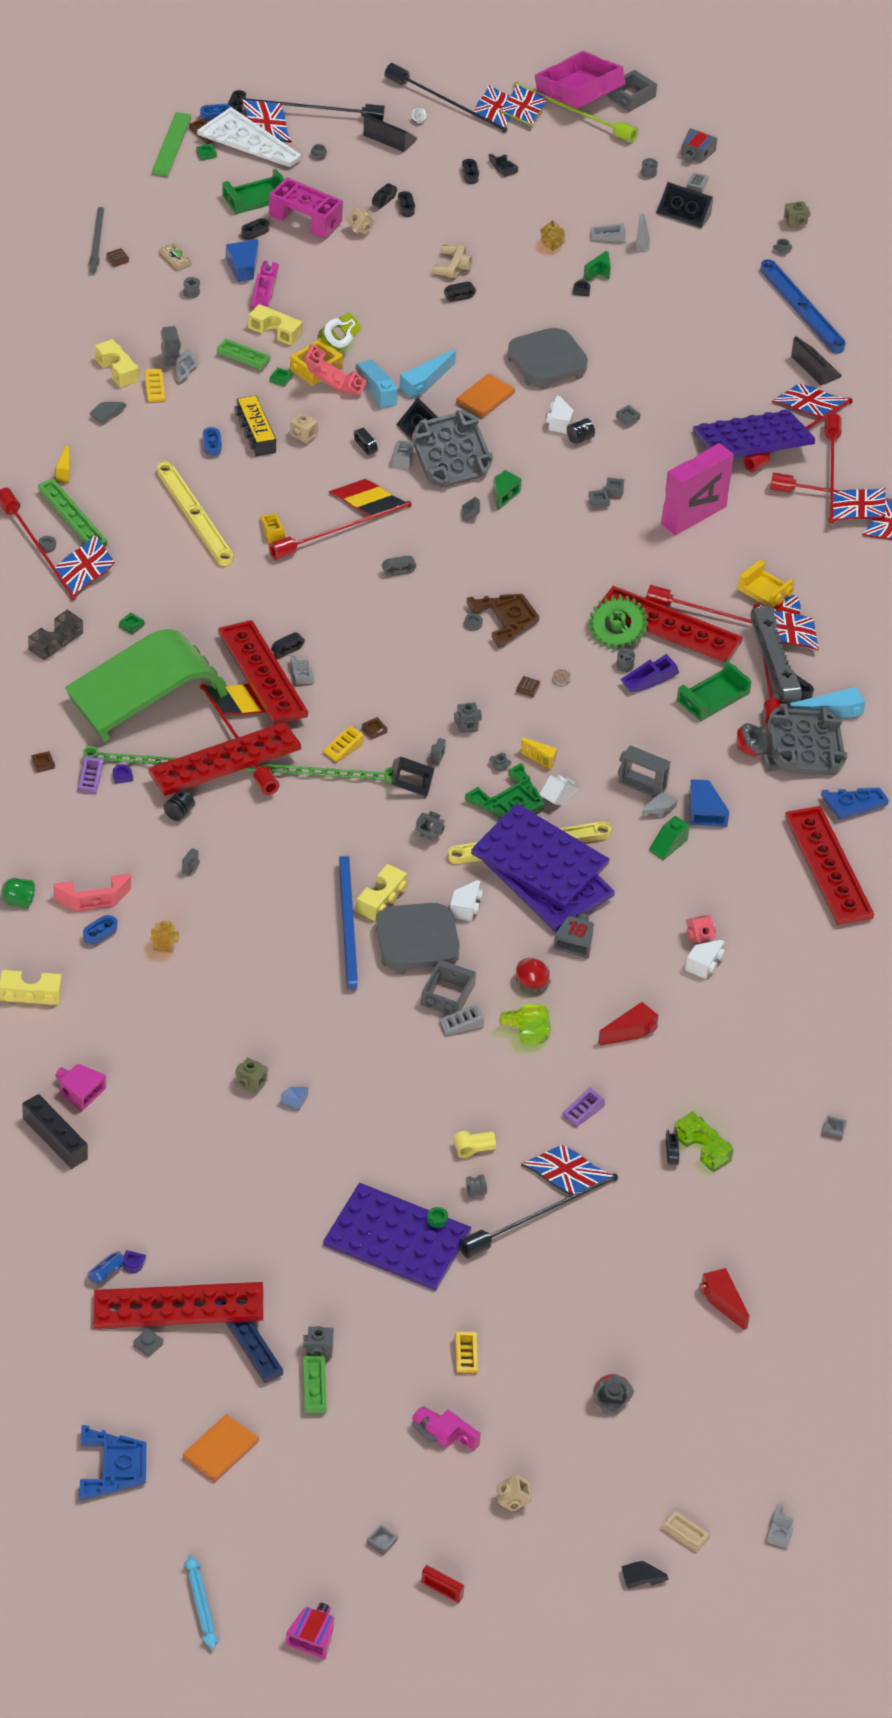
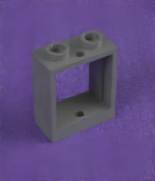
[607,70,657,112]
[618,745,671,797]
[421,960,476,1015]

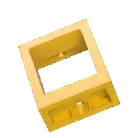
[290,339,344,386]

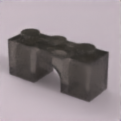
[28,609,83,660]

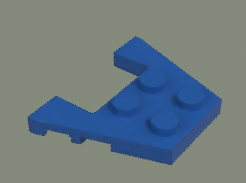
[79,1425,147,1501]

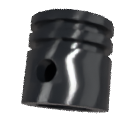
[566,418,595,444]
[163,789,195,821]

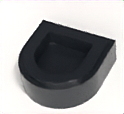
[573,280,590,296]

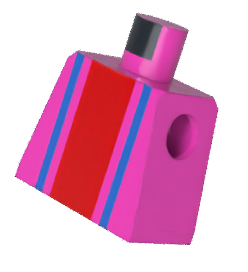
[286,1603,334,1659]

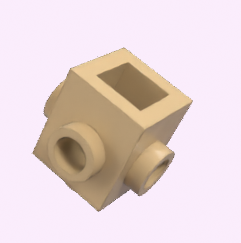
[345,206,375,235]
[290,413,318,443]
[496,1474,533,1512]

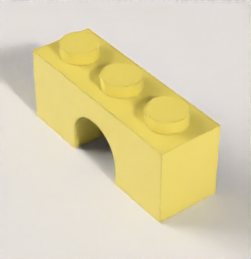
[248,304,303,346]
[95,339,140,388]
[356,864,408,922]
[0,970,62,1005]

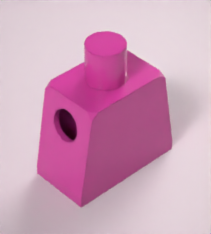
[55,1064,106,1112]

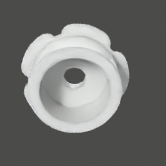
[412,108,427,124]

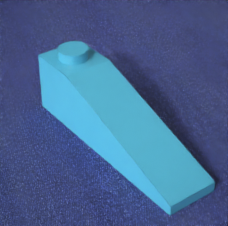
[399,349,456,399]
[356,360,398,408]
[789,687,866,719]

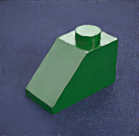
[493,470,522,510]
[649,816,690,860]

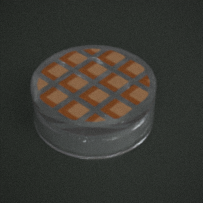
[552,669,571,687]

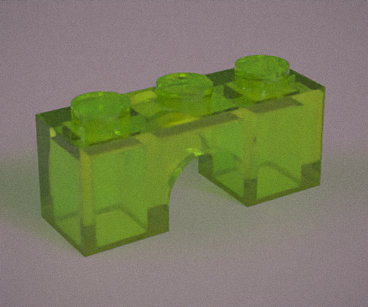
[674,1111,733,1173]

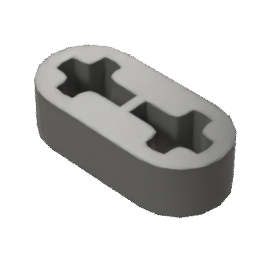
[381,556,417,576]

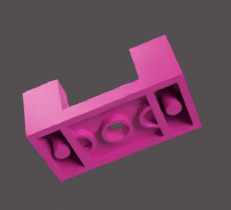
[269,177,343,239]

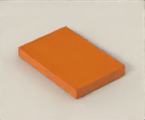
[456,373,515,418]
[183,1414,259,1482]

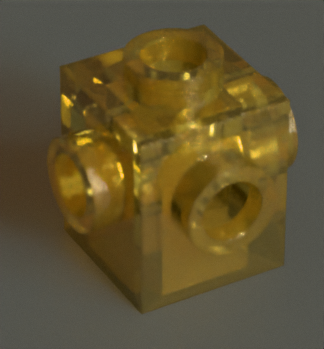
[540,220,565,251]
[150,921,179,953]

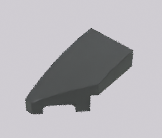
[90,402,126,425]

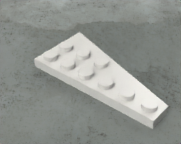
[197,107,301,167]

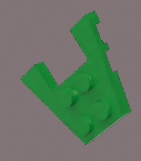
[465,763,544,818]

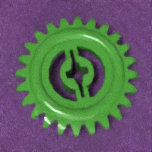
[588,595,648,650]

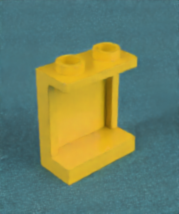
[737,559,795,608]

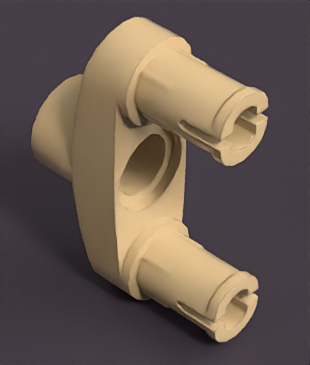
[433,244,473,279]

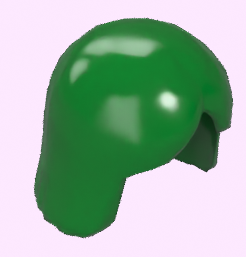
[1,878,35,909]

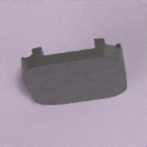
[507,328,588,389]
[412,409,493,487]
[767,704,847,775]
[376,903,460,974]

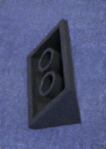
[363,114,417,152]
[656,182,713,228]
[791,336,842,385]
[396,397,438,439]

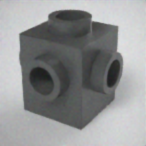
[454,702,482,733]
[415,811,445,840]
[303,1326,334,1358]

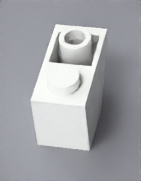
[546,396,573,434]
[539,775,580,806]
[450,880,483,922]
[685,940,726,979]

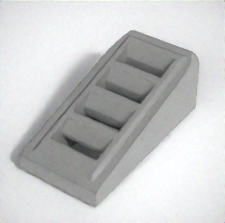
[686,173,709,193]
[636,214,650,251]
[591,223,626,243]
[392,440,414,469]
[439,1004,484,1036]

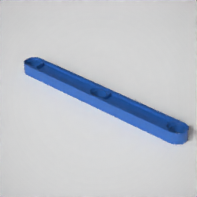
[760,259,846,353]
[339,856,358,989]

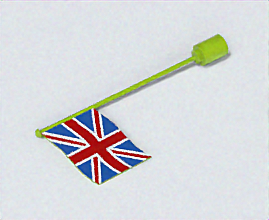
[502,81,638,143]

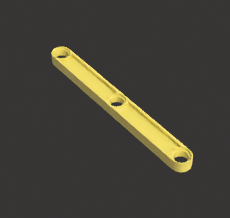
[157,461,233,566]
[448,822,612,864]

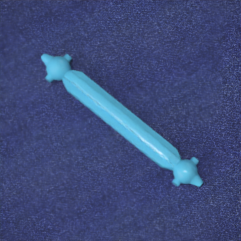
[184,1555,219,1650]

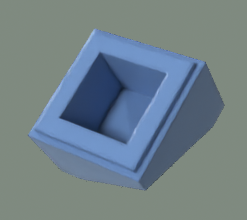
[281,1087,308,1110]

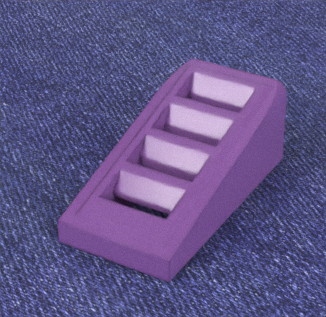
[78,756,103,793]
[562,1087,605,1127]

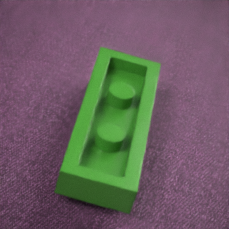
[217,338,270,370]
[303,1356,327,1413]

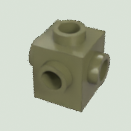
[784,201,810,227]
[235,1057,268,1093]

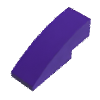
[620,654,679,692]

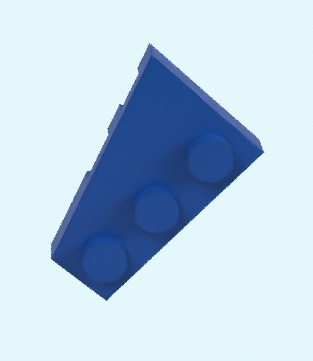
[821,787,889,820]

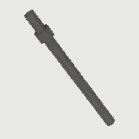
[89,207,104,273]

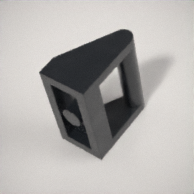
[391,756,435,797]

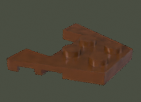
[466,593,539,648]

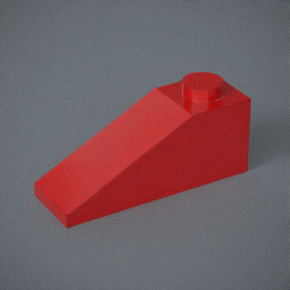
[598,1002,659,1045]
[699,1268,750,1330]

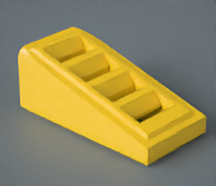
[145,369,165,402]
[55,445,70,483]
[260,513,285,544]
[323,726,363,763]
[520,737,557,770]
[454,1332,478,1373]

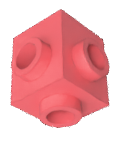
[686,915,716,944]

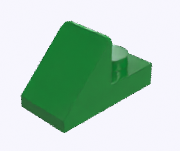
[583,251,611,281]

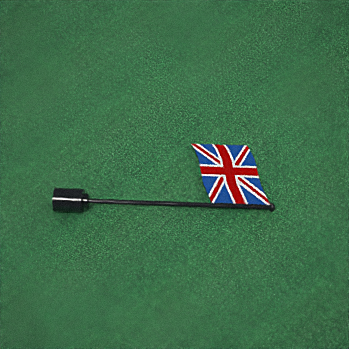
[384,63,511,132]
[239,96,385,142]
[459,1145,618,1258]

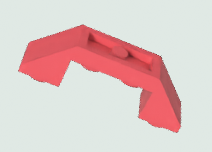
[304,344,367,395]
[53,873,131,911]

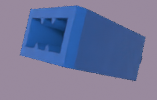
[226,239,259,282]
[689,779,729,827]

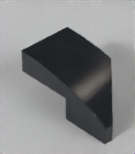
[488,154,518,177]
[621,1561,669,1589]

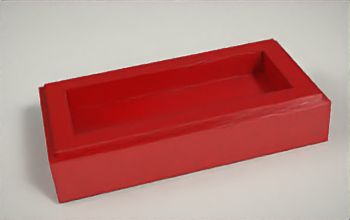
[421,1565,465,1603]

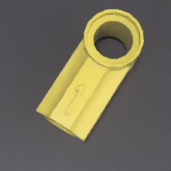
[453,1131,496,1158]

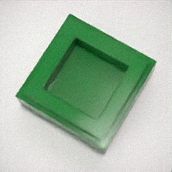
[196,144,217,161]
[270,367,293,387]
[119,613,145,635]

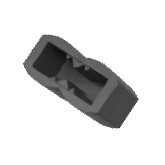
[161,326,181,367]

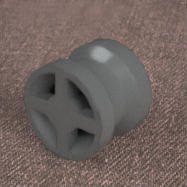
[641,158,658,178]
[183,277,200,298]
[616,649,635,672]
[466,1174,487,1197]

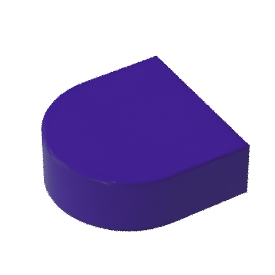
[113,764,133,784]
[122,1250,146,1273]

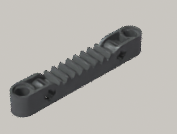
[751,607,802,703]

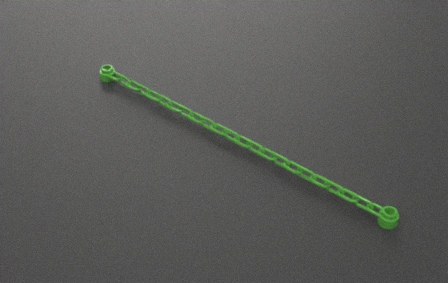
[83,746,399,784]

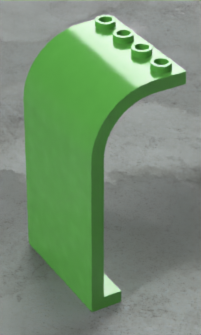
[65,629,228,742]

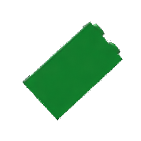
[222,169,284,214]
[676,661,752,721]

